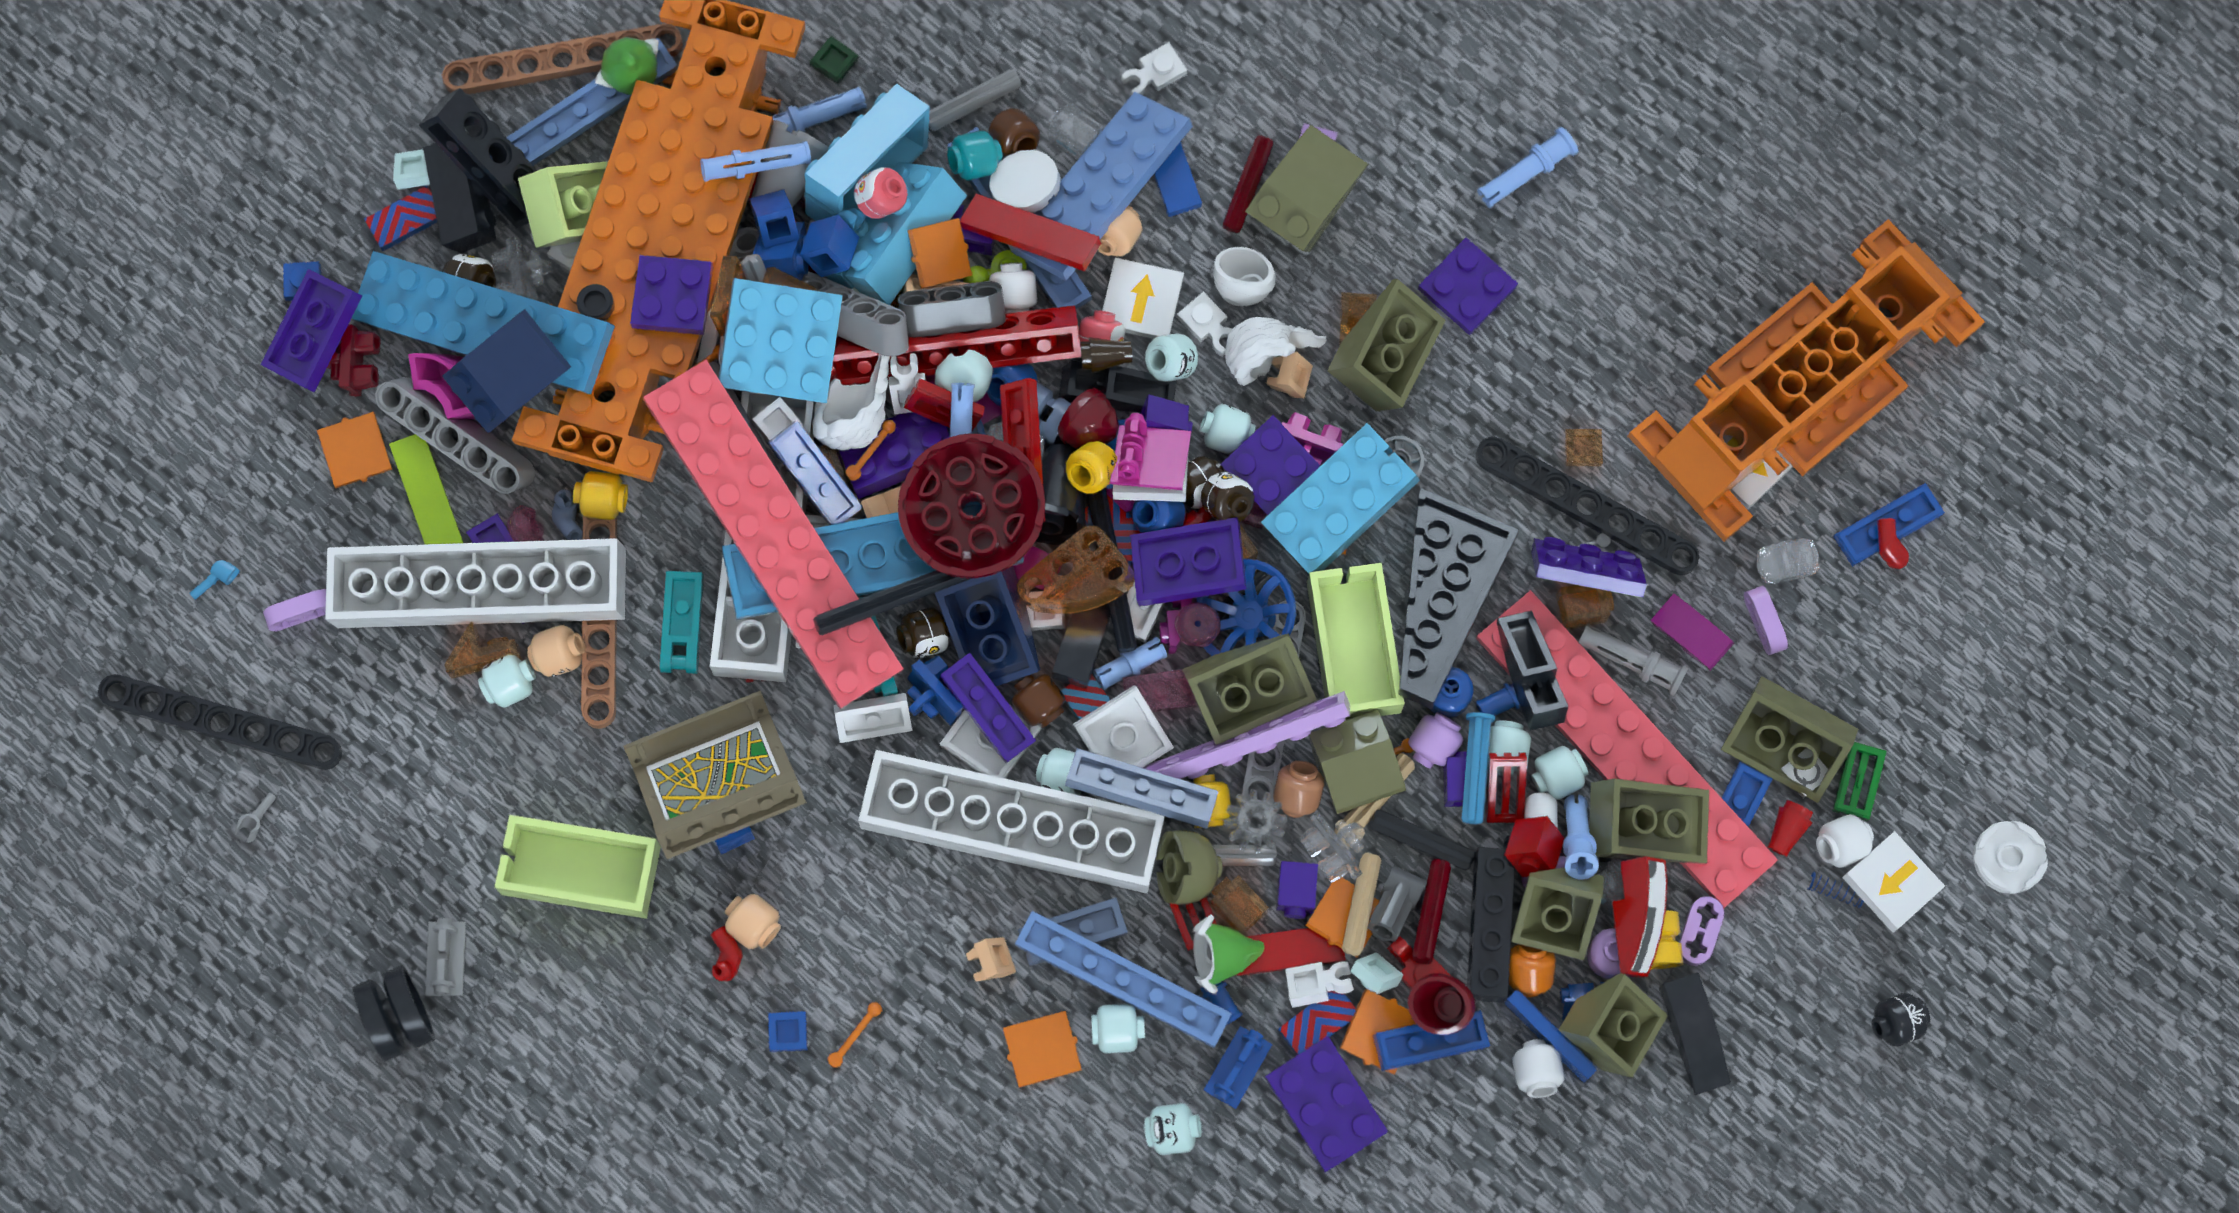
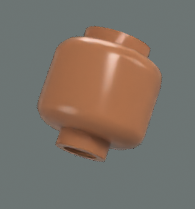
[1273,761,1324,818]

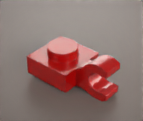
[1387,936,1451,989]

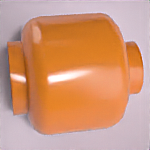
[1508,944,1556,997]

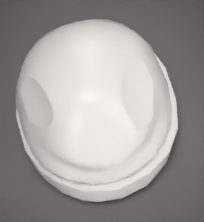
[1213,247,1276,306]

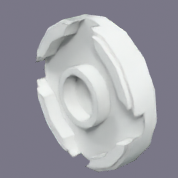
[989,150,1061,213]
[1973,821,2048,894]

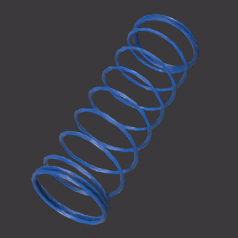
[1807,872,1864,908]

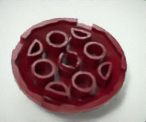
[898,434,1045,578]

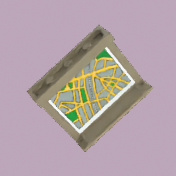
[623,691,806,859]

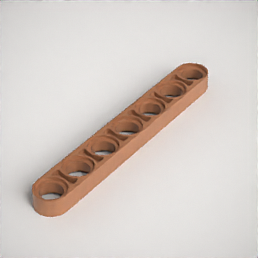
[442,24,683,94]
[581,516,617,729]

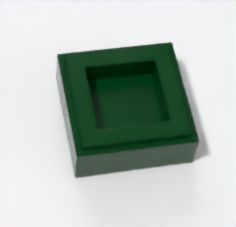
[809,36,859,85]

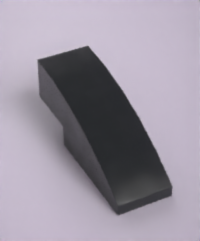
[1059,360,1177,413]
[1052,580,1111,689]
[1497,611,1568,731]
[1659,972,1731,1095]

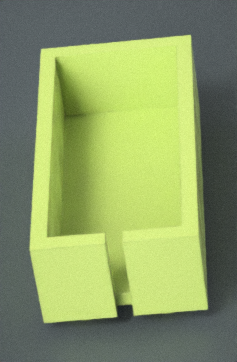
[1307,563,1405,720]
[495,815,661,919]

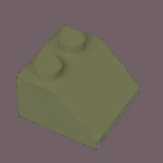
[1309,709,1406,814]
[1511,867,1604,960]
[1559,973,1668,1078]

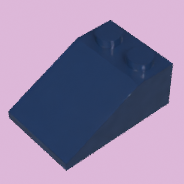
[442,309,571,433]
[935,566,1040,686]

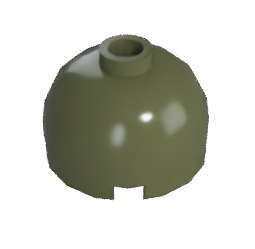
[1156,830,1222,905]

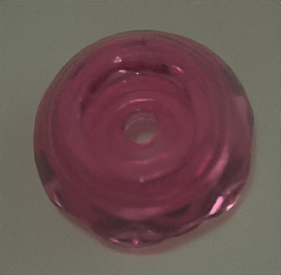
[507,505,545,542]
[1174,602,1221,647]

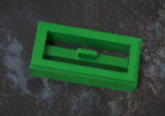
[1832,742,1887,821]

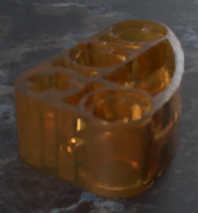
[1017,526,1135,614]

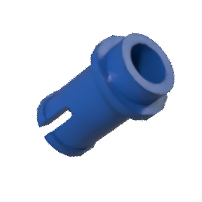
[1475,682,1520,716]
[1200,982,1243,1026]

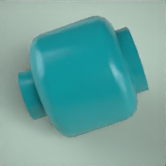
[947,130,1002,180]

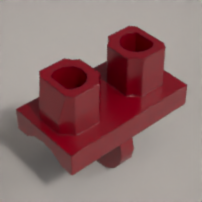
[327,324,381,396]

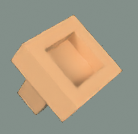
[1266,352,1313,398]
[966,937,1016,982]

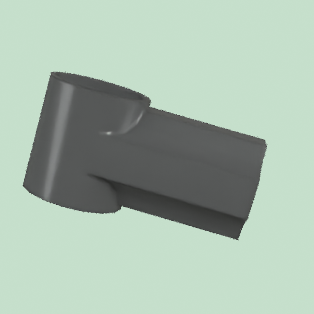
[1368,865,1427,942]

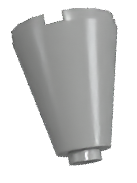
[750,120,829,208]

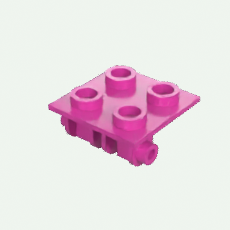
[1110,413,1191,490]

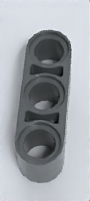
[898,281,1006,337]

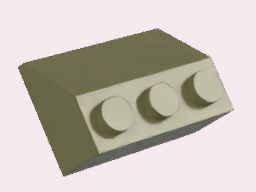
[1721,676,1859,803]

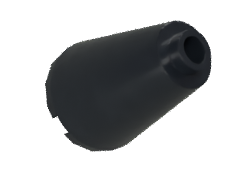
[1036,441,1086,546]

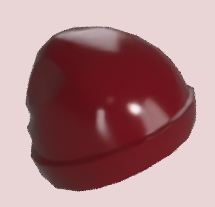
[1057,388,1119,449]
[1408,973,1476,1035]

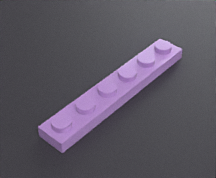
[1143,691,1350,779]

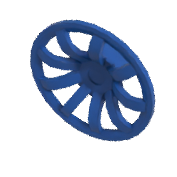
[1194,559,1296,656]

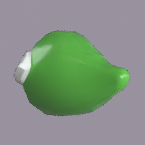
[595,37,659,95]
[1193,914,1264,994]

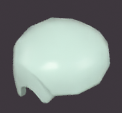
[935,350,993,402]

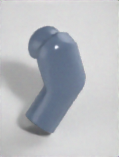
[552,489,583,540]

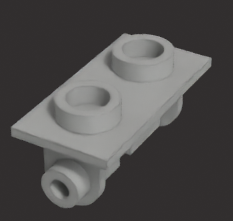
[425,918,466,996]

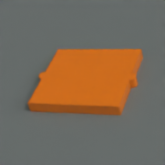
[907,218,972,288]
[317,411,393,488]
[1305,874,1379,958]
[1339,989,1416,1075]
[1003,1011,1082,1088]

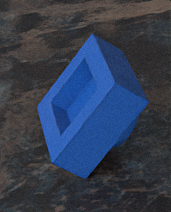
[283,261,321,301]
[768,1011,808,1052]

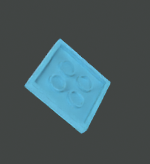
[718,278,843,403]

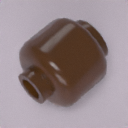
[988,108,1040,158]
[1012,674,1065,729]

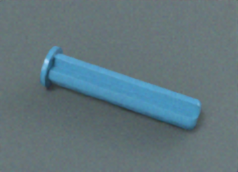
[1462,713,1496,824]

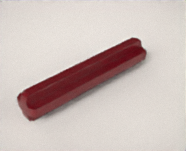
[1223,135,1273,234]
[1412,859,1451,964]

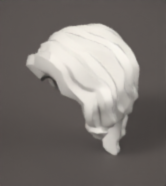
[1225,317,1326,386]
[812,353,891,451]

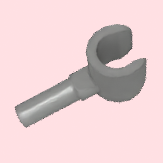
[235,793,276,843]

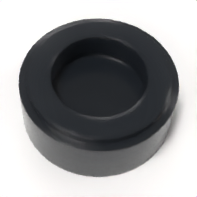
[577,284,615,321]

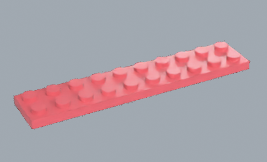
[643,360,903,709]
[1476,590,1778,909]

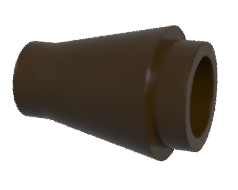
[1080,337,1133,373]

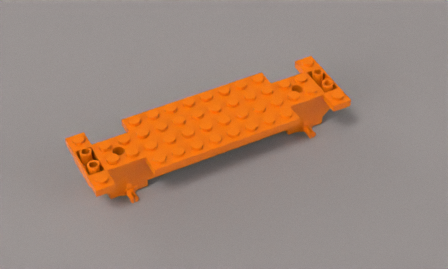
[512,0,806,483]

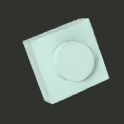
[393,149,430,190]
[1350,952,1403,994]

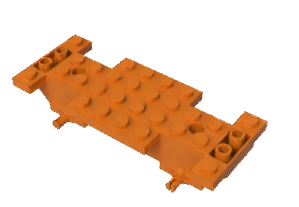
[1628,219,1985,542]

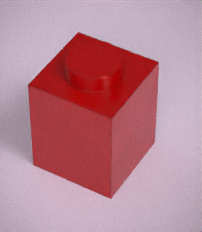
[1505,816,1565,877]

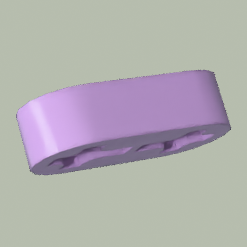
[1744,586,1788,655]
[263,589,326,631]
[1679,896,1724,966]

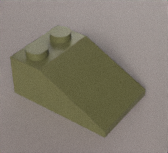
[1245,124,1369,252]
[1327,279,1446,412]
[1182,633,1317,745]
[1589,779,1709,864]

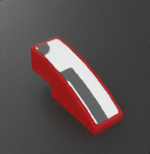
[1612,856,1667,978]

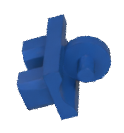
[907,656,963,726]

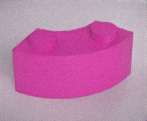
[408,353,475,419]

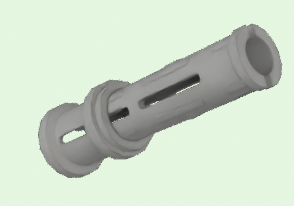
[1578,624,1689,696]

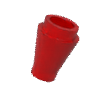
[1767,800,1813,857]

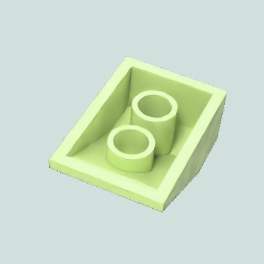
[518,161,608,248]

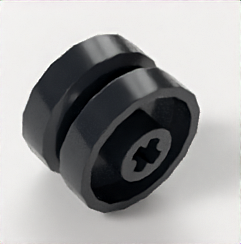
[352,965,435,1062]

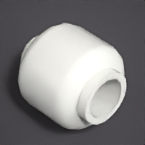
[989,263,1037,314]
[1816,815,1874,868]
[1512,1039,1565,1098]

